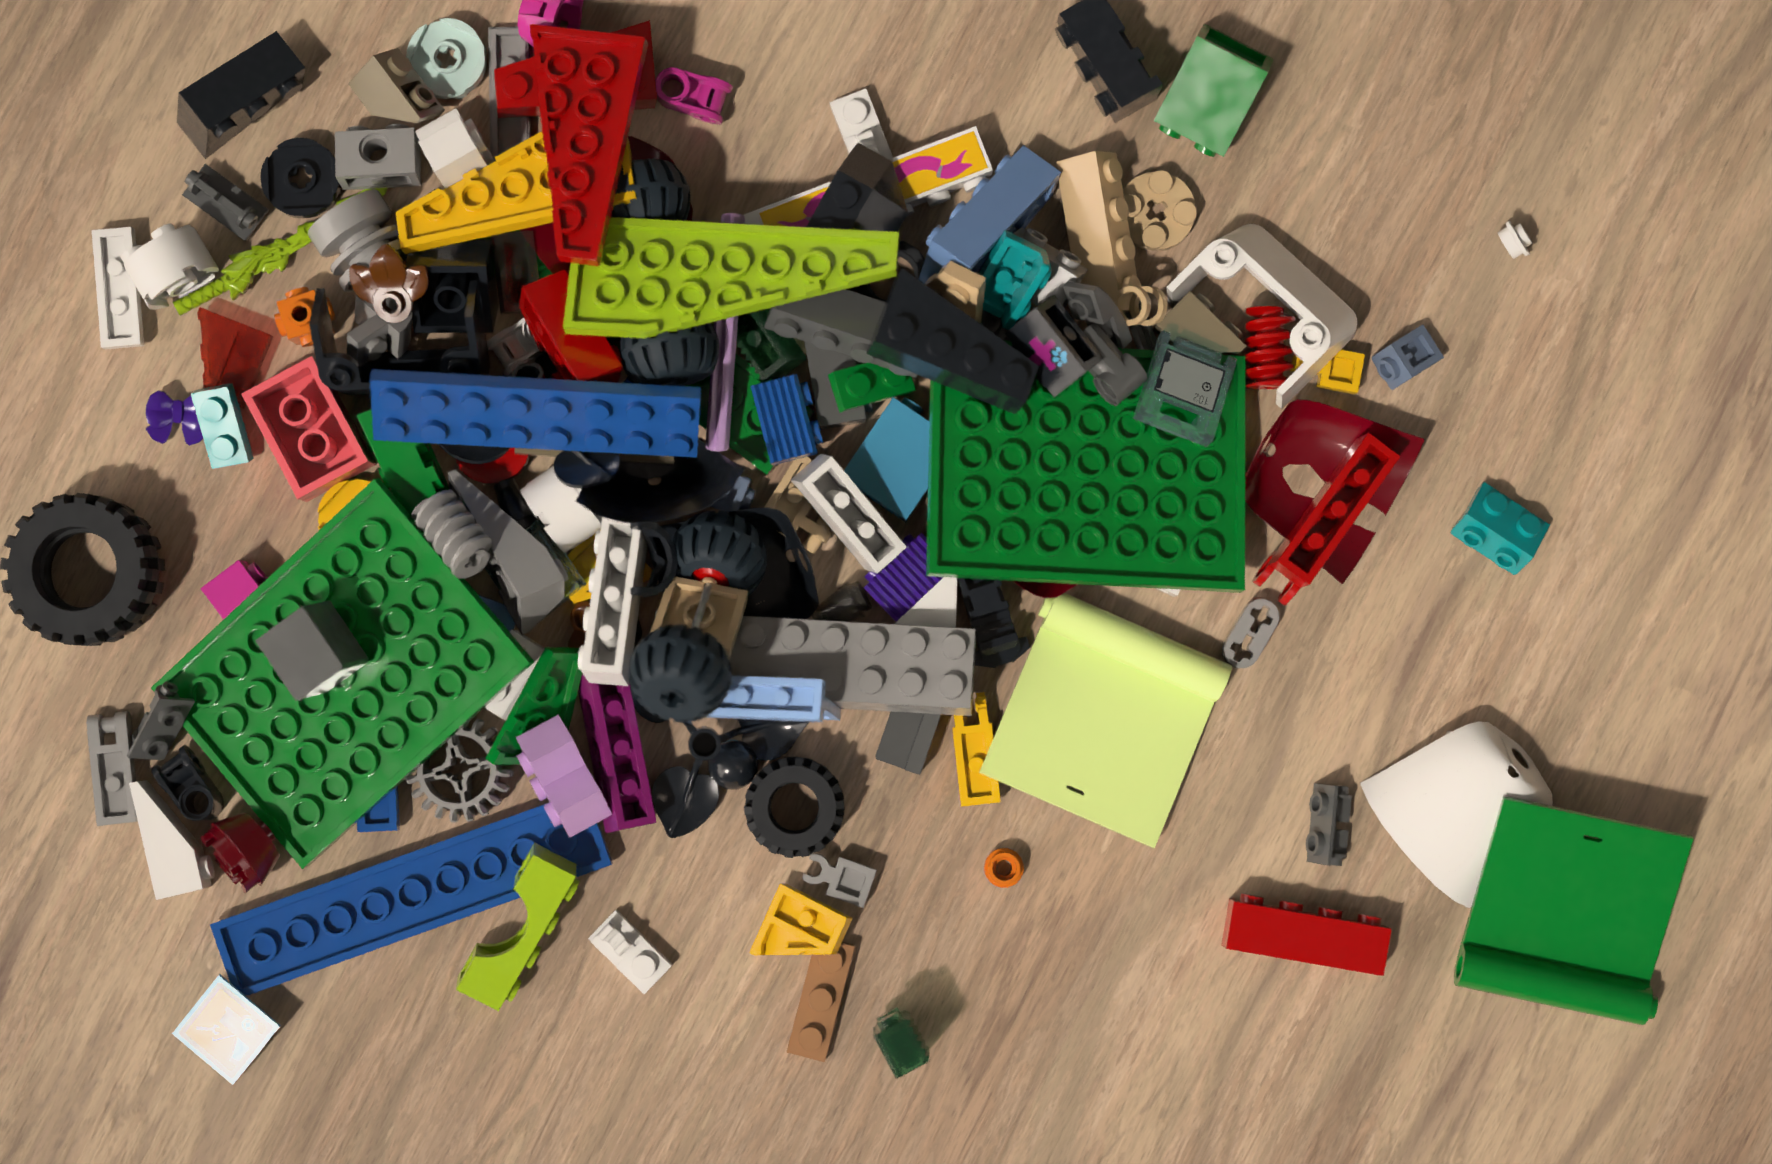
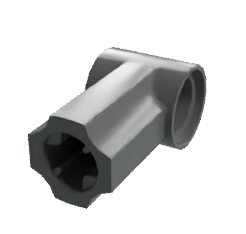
[1083,323,1147,406]

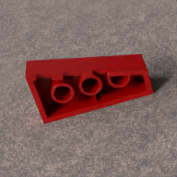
[494,20,657,119]

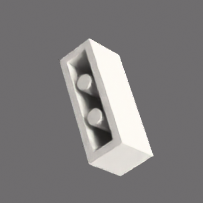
[791,454,907,573]

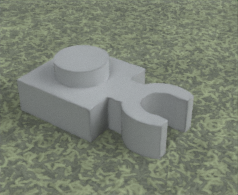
[802,853,877,908]

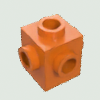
[274,287,336,347]

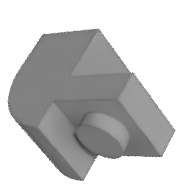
[346,295,412,367]

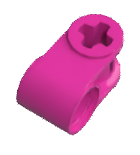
[655,67,733,125]

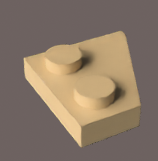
[925,261,986,324]

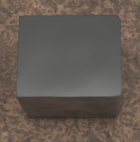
[255,600,369,700]

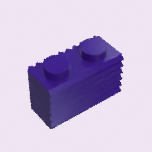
[864,533,943,622]

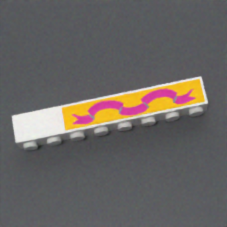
[744,126,993,227]

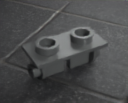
[182,164,269,241]
[127,681,195,760]
[1306,783,1353,866]

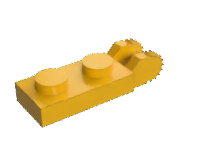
[952,692,1001,807]

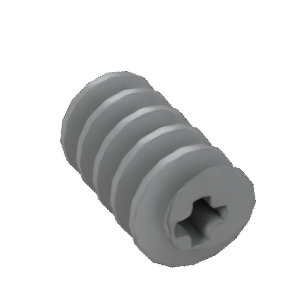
[411,490,492,579]

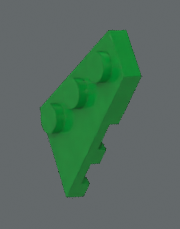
[485,647,582,765]

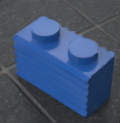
[750,374,823,466]

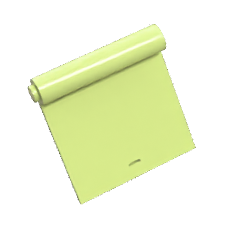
[979,593,1232,848]

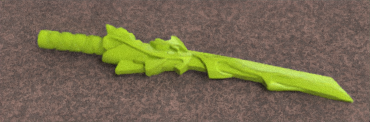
[173,188,387,316]

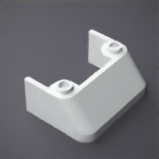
[1166,224,1357,409]

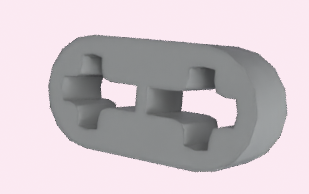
[1222,599,1279,669]

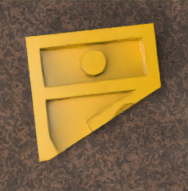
[749,883,853,955]

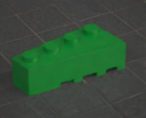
[356,409,449,515]

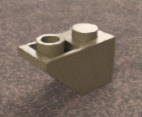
[348,48,445,123]
[1153,291,1246,356]

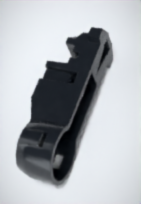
[957,578,1030,668]

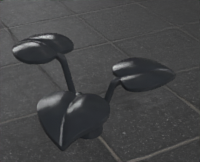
[439,352,620,488]
[629,680,808,838]

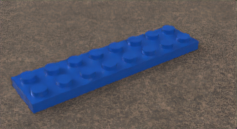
[370,369,701,458]

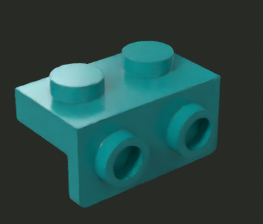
[978,230,1051,330]
[1450,482,1550,575]

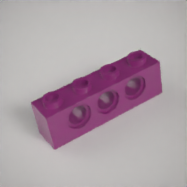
[578,674,657,833]

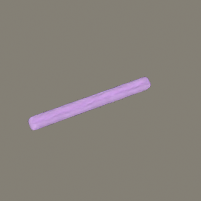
[705,213,745,452]

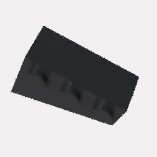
[1055,0,1163,123]
[177,31,306,159]

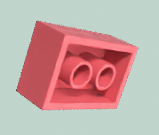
[241,356,376,502]

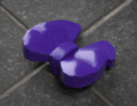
[146,390,203,446]

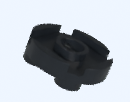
[260,138,341,219]

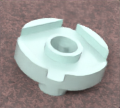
[406,18,487,99]

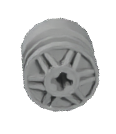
[308,189,408,292]

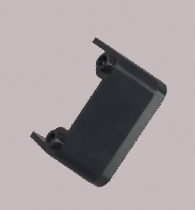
[309,280,490,395]

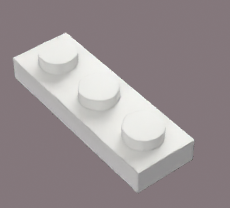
[92,227,144,349]

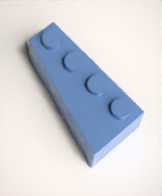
[919,145,1061,284]

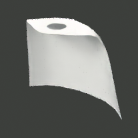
[1360,721,1553,908]

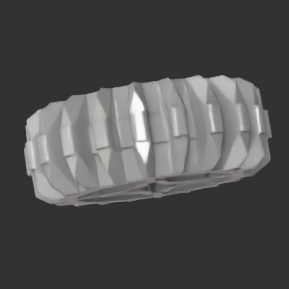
[406,719,514,823]

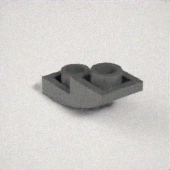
[1063,281,1132,349]

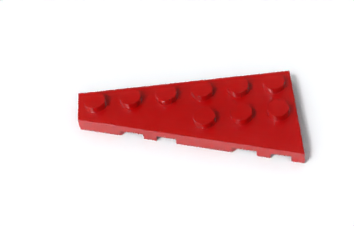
[529,24,648,267]

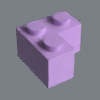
[516,715,612,838]

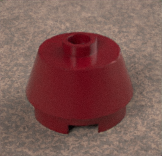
[201,812,280,893]

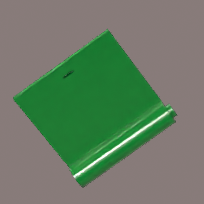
[1454,796,1694,1025]

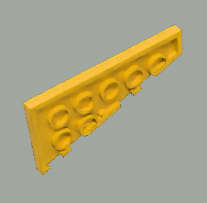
[396,131,636,254]

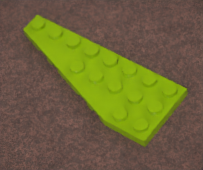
[563,217,900,338]

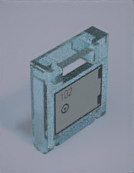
[1133,330,1237,447]

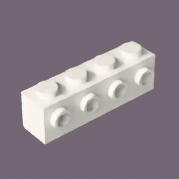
[578,517,647,686]

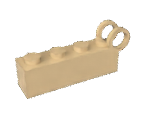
[1056,151,1168,326]

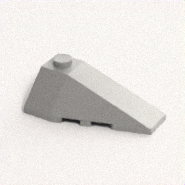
[448,470,568,635]

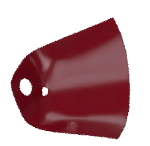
[1245,399,1424,584]

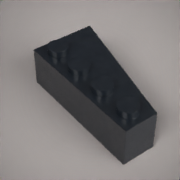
[866,268,1039,414]

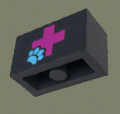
[1005,295,1104,397]

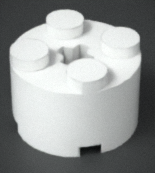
[121,223,219,310]
[520,465,602,553]

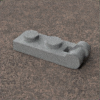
[86,711,138,826]

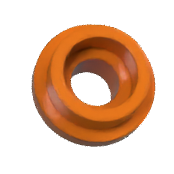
[984,848,1024,888]

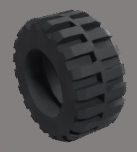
[0,493,165,646]

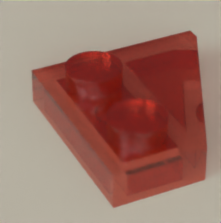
[197,307,273,409]

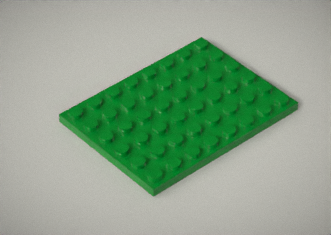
[926,340,1245,593]
[151,479,535,869]

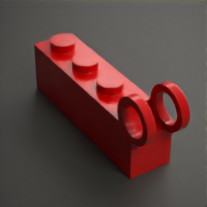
[1252,433,1401,605]

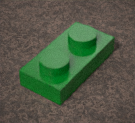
[828,363,916,413]

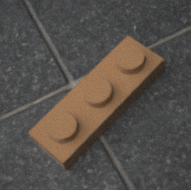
[787,942,855,1062]

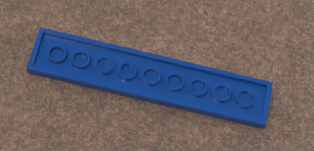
[210,803,613,996]

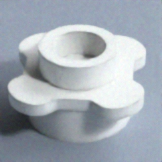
[1497,221,1532,259]

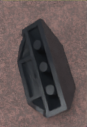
[806,142,908,290]

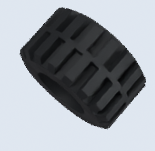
[744,756,845,858]

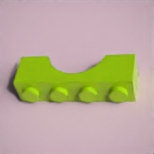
[456,843,580,1011]

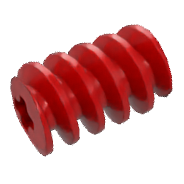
[1245,306,1295,390]

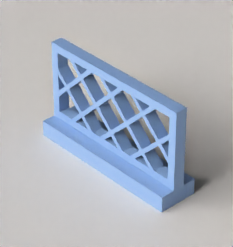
[706,676,841,722]

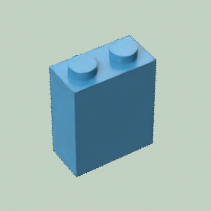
[844,397,929,522]

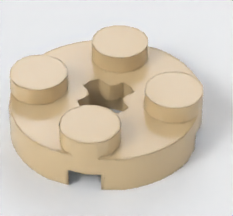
[1123,170,1197,251]

